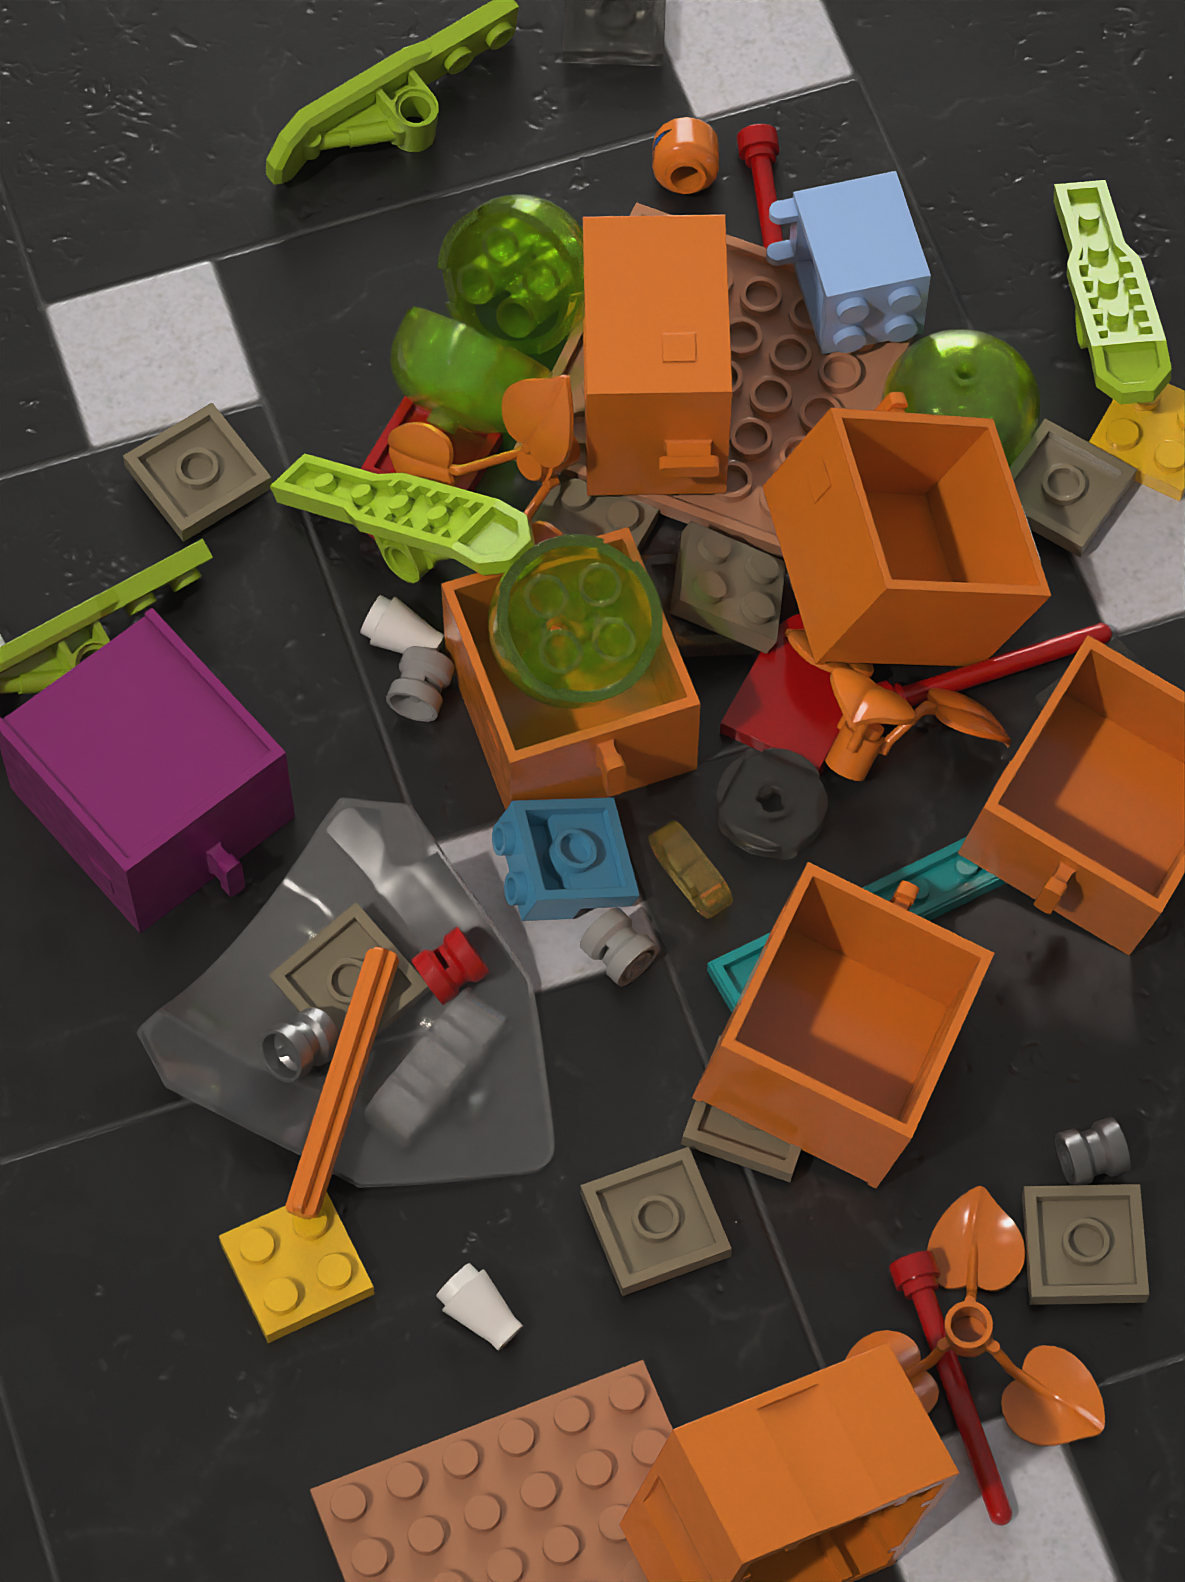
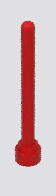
[736,124,783,248]
[876,623,1112,727]
[889,1251,1013,1526]

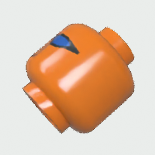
[652,117,719,194]

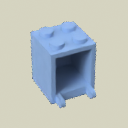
[766,171,931,355]

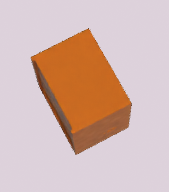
[583,215,732,496]
[762,392,1051,666]
[441,527,701,810]
[958,635,1185,956]
[692,862,994,1188]

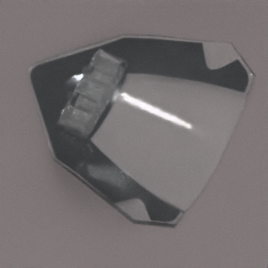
[137,797,554,1188]

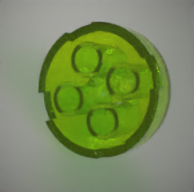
[437,194,585,356]
[390,306,553,435]
[881,329,1041,468]
[488,534,663,709]

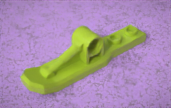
[266,0,519,185]
[1054,180,1172,405]
[270,453,536,583]
[0,539,213,694]

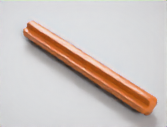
[285,947,399,1220]

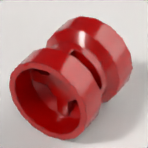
[411,926,491,1005]

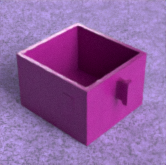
[0,608,295,933]

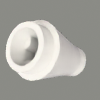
[360,595,445,654]
[436,1263,523,1351]

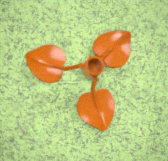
[387,375,580,556]
[784,629,1012,781]
[845,1186,1105,1446]

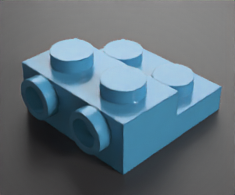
[492,798,640,921]

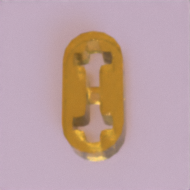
[648,820,733,919]

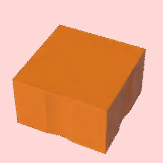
[619,1343,960,1582]

